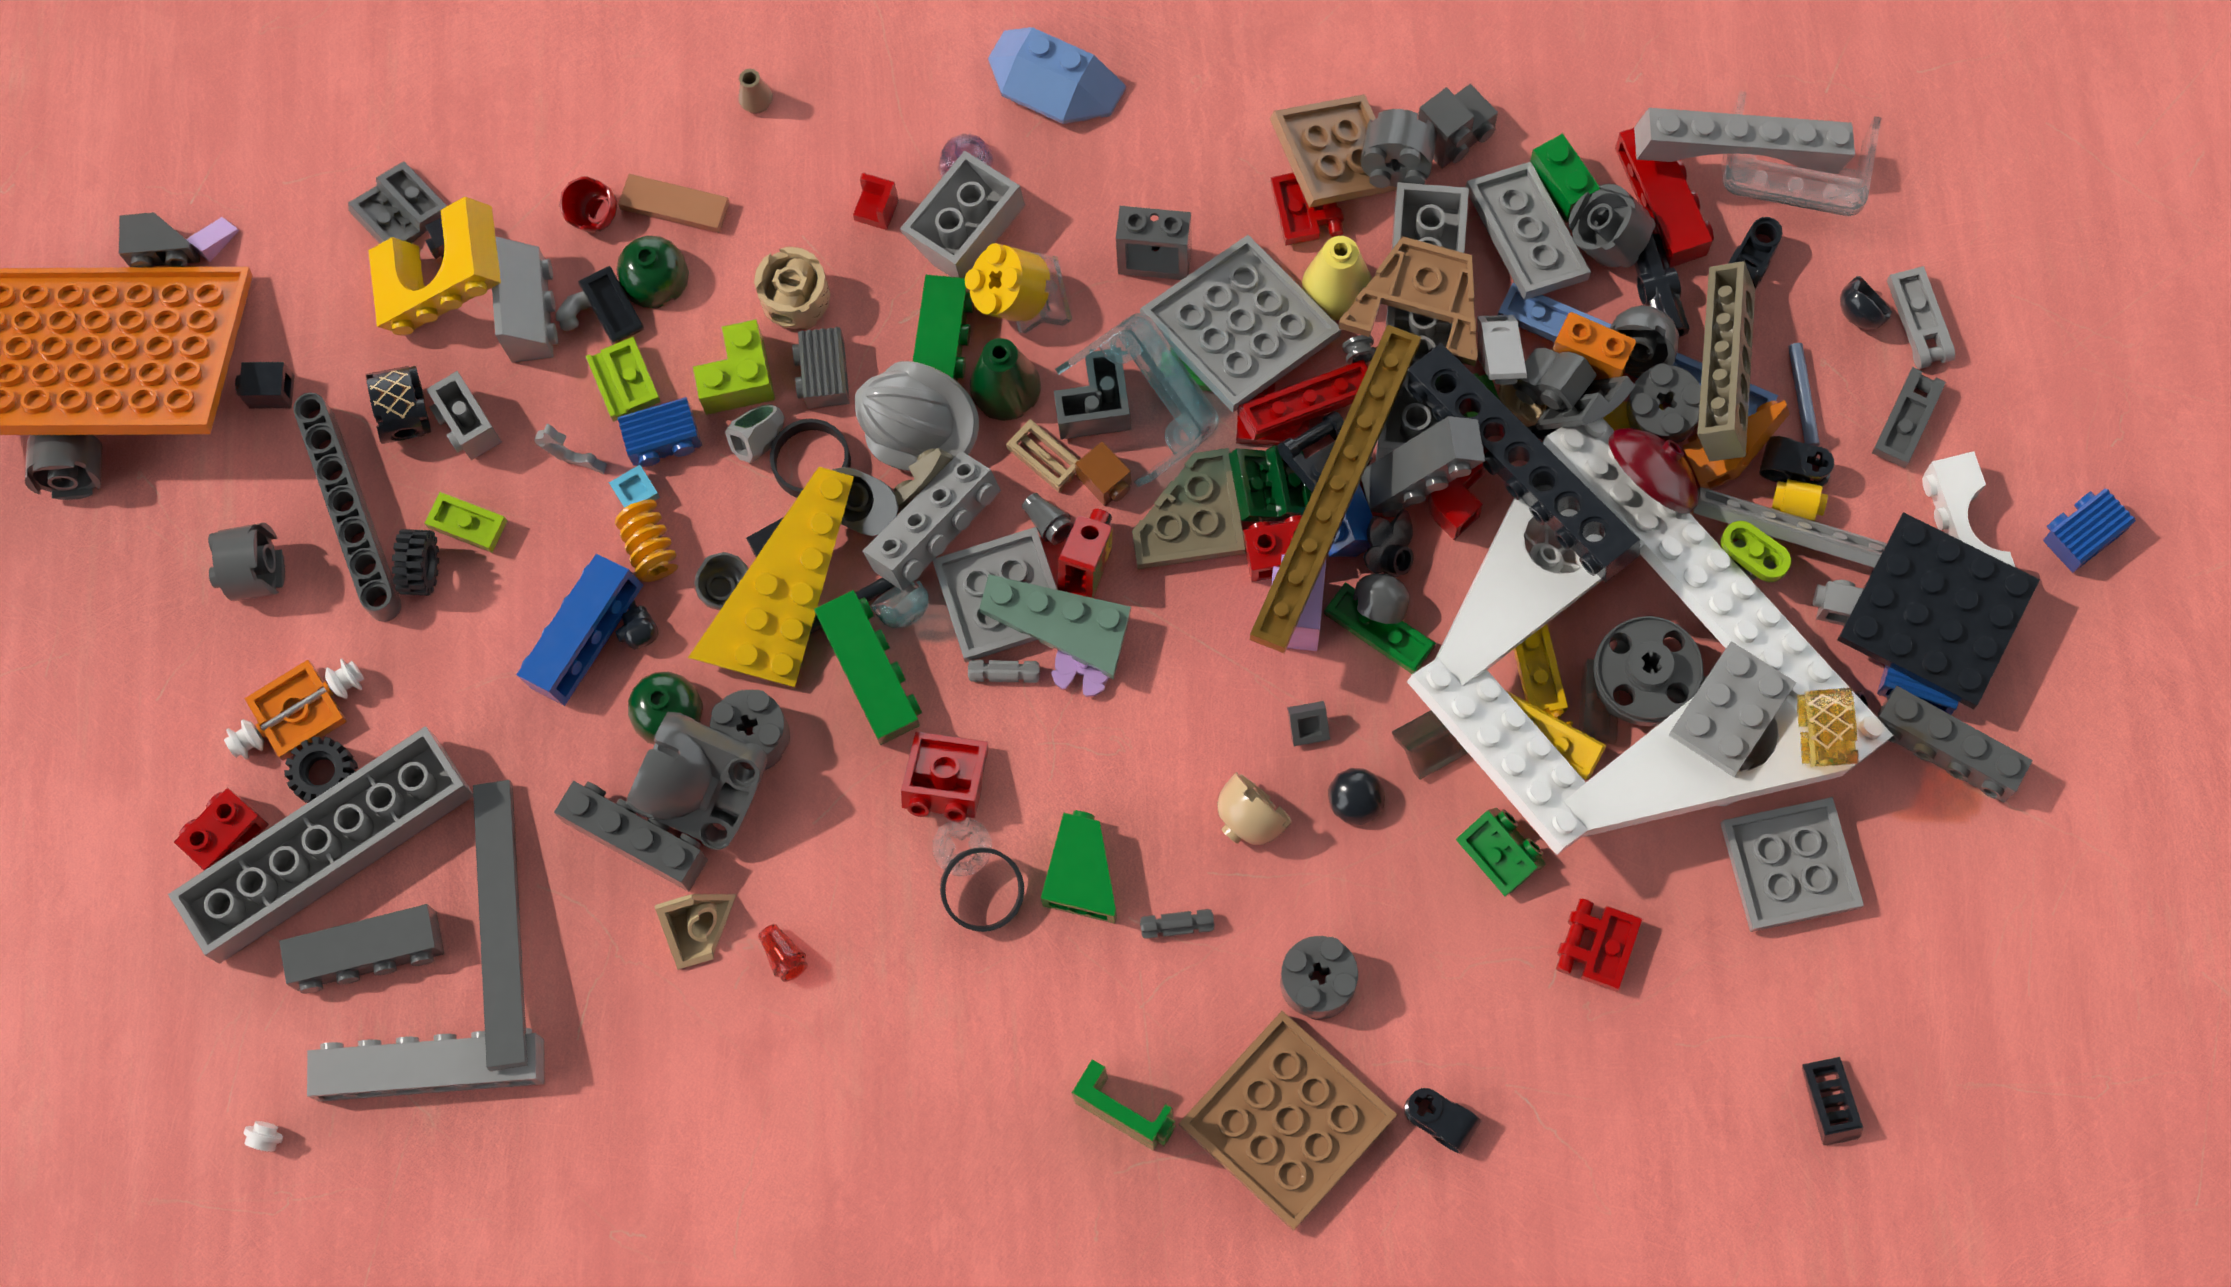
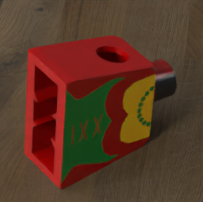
[1058,509,1113,598]

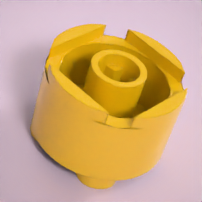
[965,243,1050,322]

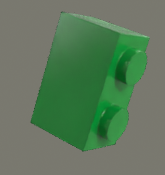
[1530,133,1600,223]

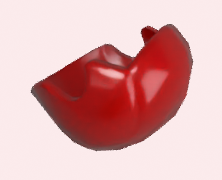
[559,176,617,233]

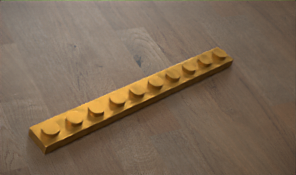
[1249,325,1421,654]

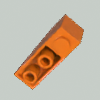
[1683,400,1790,490]

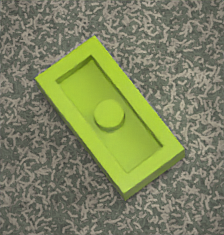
[424,492,507,552]

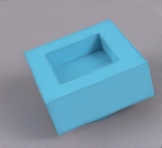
[609,465,660,508]

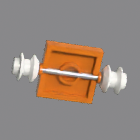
[224,659,364,761]

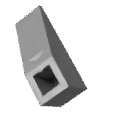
[1477,315,1527,385]

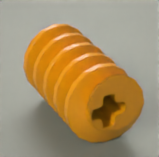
[615,499,678,582]

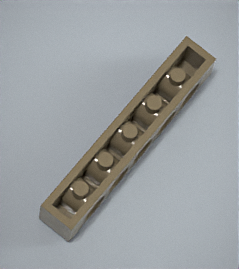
[1698,261,1755,462]

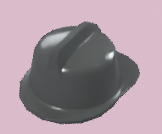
[833,467,898,536]

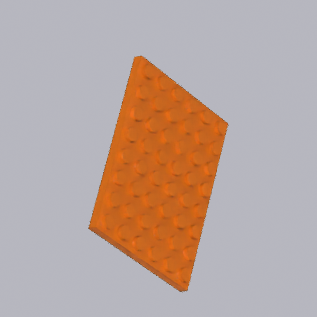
[0,267,253,435]

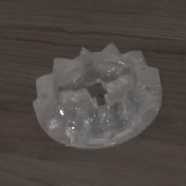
[932,817,992,876]

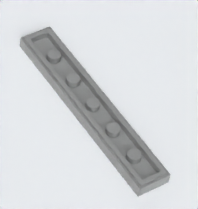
[1693,487,1886,567]

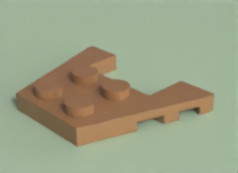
[1339,236,1478,366]

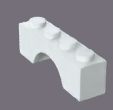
[1922,451,2016,568]

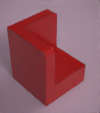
[853,173,899,230]

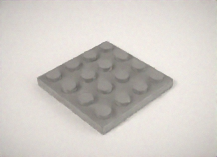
[1140,235,1341,413]

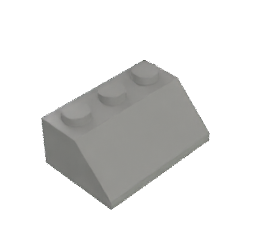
[900,151,1025,278]
[492,236,558,363]

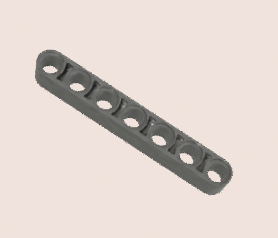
[293,392,401,622]

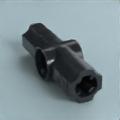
[1634,233,1690,338]

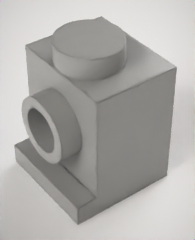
[1813,580,1865,626]

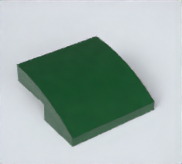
[1228,445,1312,521]

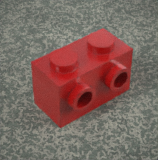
[1243,515,1303,582]
[174,787,269,871]

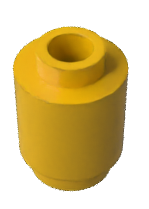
[1772,479,1828,521]

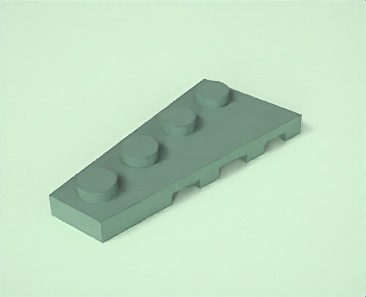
[979,574,1131,680]

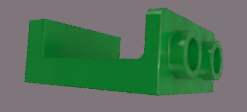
[1072,1059,1176,1151]

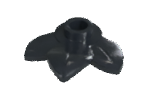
[1363,509,1414,577]

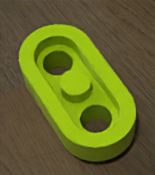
[1721,521,1791,582]

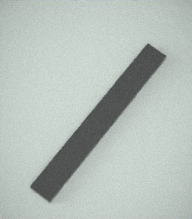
[473,780,528,1071]

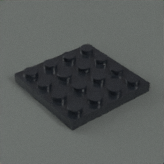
[1837,512,2040,709]

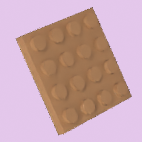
[1179,1011,1397,1231]

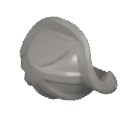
[855,361,979,472]

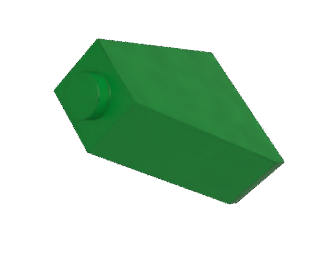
[1041,810,1117,924]

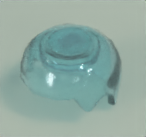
[871,581,929,628]

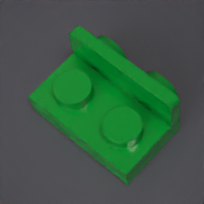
[1456,808,1546,896]

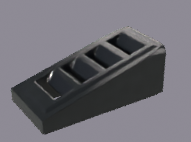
[1802,1057,1863,1146]

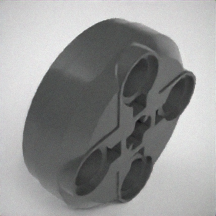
[1592,616,1703,726]

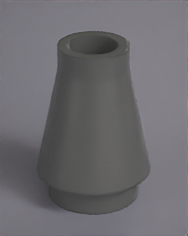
[1022,493,1073,545]

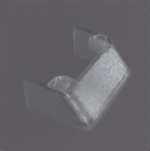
[1721,91,1881,216]

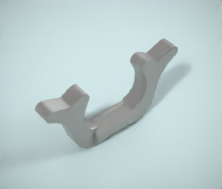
[534,424,607,474]

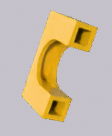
[368,196,501,335]

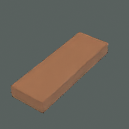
[618,174,730,233]

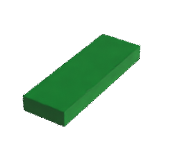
[1324,582,1436,674]

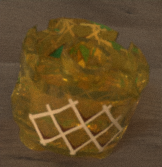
[1797,687,1858,767]

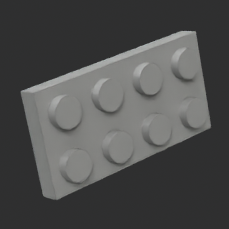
[1466,162,1591,300]

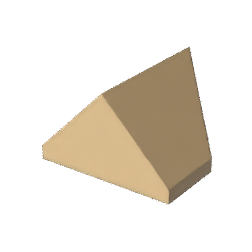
[655,894,736,970]

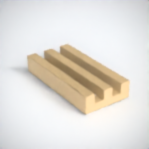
[1006,419,1079,493]

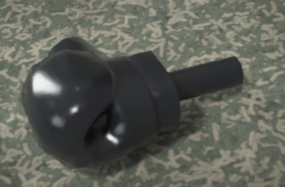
[615,600,659,650]

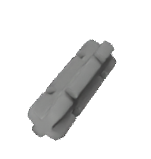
[968,660,1040,683]

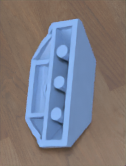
[988,27,1126,124]

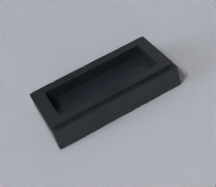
[578,265,644,345]

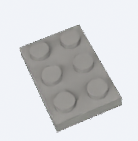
[1669,641,1796,777]

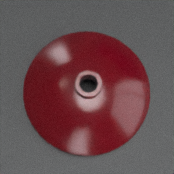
[1609,428,1698,514]

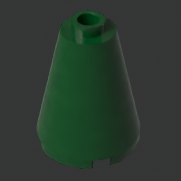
[970,338,1041,421]

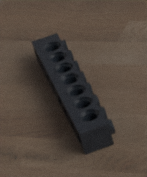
[1408,343,1640,583]

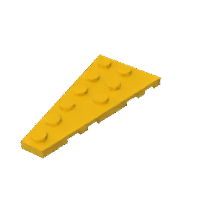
[688,466,854,687]

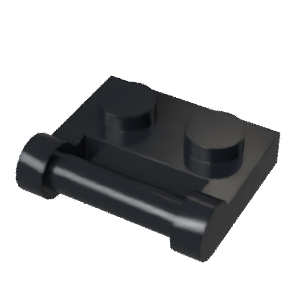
[1278,411,1373,493]

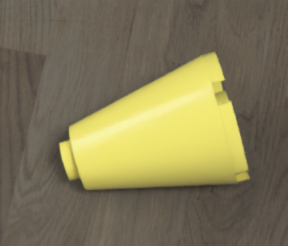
[1302,236,1372,320]

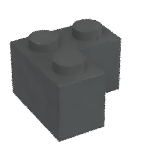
[1418,83,1498,169]
[1054,348,1131,440]

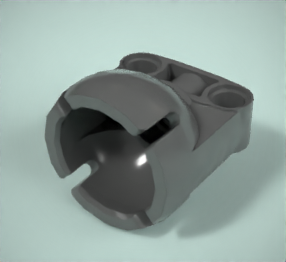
[626,712,767,850]

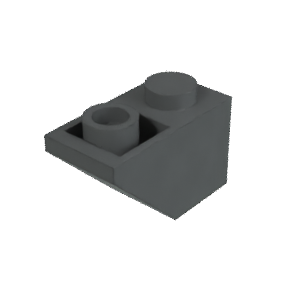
[119,212,200,267]

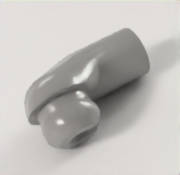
[556,291,591,331]

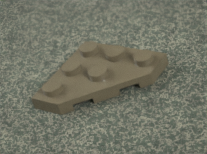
[1132,448,1245,569]

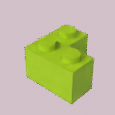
[693,319,775,415]

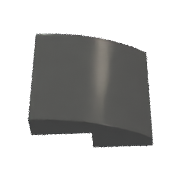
[348,161,447,244]
[1535,376,1635,430]

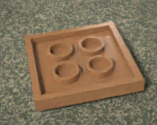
[1270,94,1397,207]

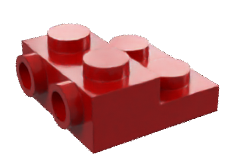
[901,732,988,822]

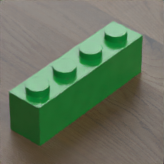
[913,274,975,382]
[814,590,922,745]

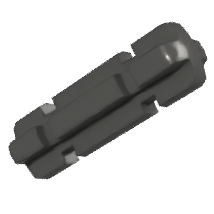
[1140,909,1215,939]

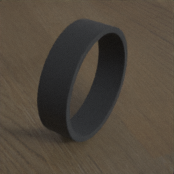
[770,419,851,498]
[940,847,1024,932]

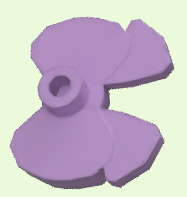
[1051,650,1109,697]

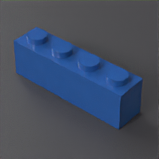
[516,554,643,706]

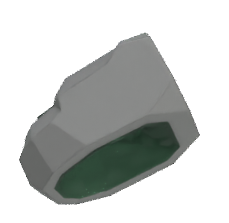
[725,404,784,463]

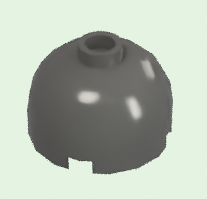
[1610,305,1679,377]

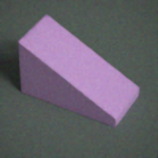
[186,217,239,262]

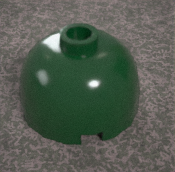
[616,235,689,308]
[628,671,703,745]

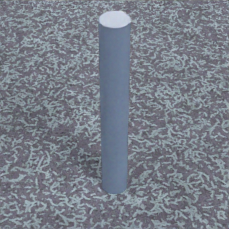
[1788,343,1820,446]

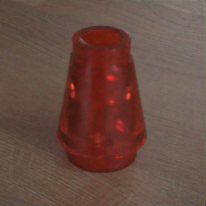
[758,924,808,982]

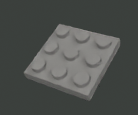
[933,527,1057,663]
[1720,797,1864,932]

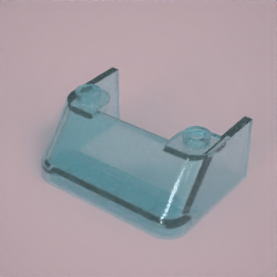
[1055,313,1218,487]

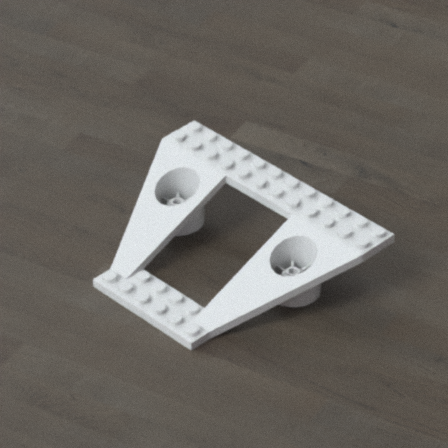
[1407,418,1893,855]

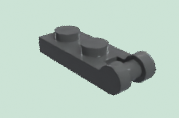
[1872,367,1946,468]

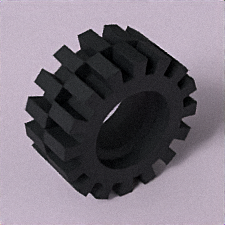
[392,529,439,596]
[284,736,358,803]

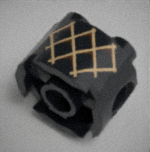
[366,366,431,444]

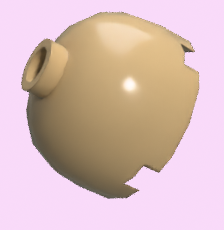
[1217,772,1293,845]

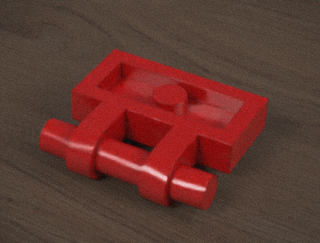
[1270,173,1344,246]
[1556,898,1642,992]

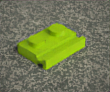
[586,337,661,422]

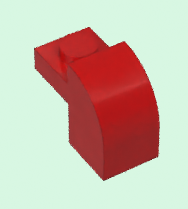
[1428,464,1486,540]

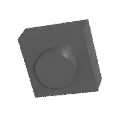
[1287,701,1330,746]

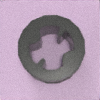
[1342,335,1376,364]

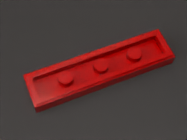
[1237,360,1368,441]

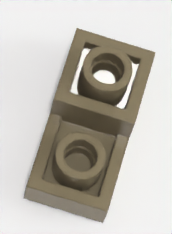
[894,448,953,513]

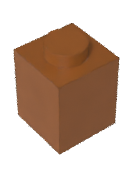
[1075,441,1132,506]

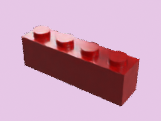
[1615,128,1714,268]

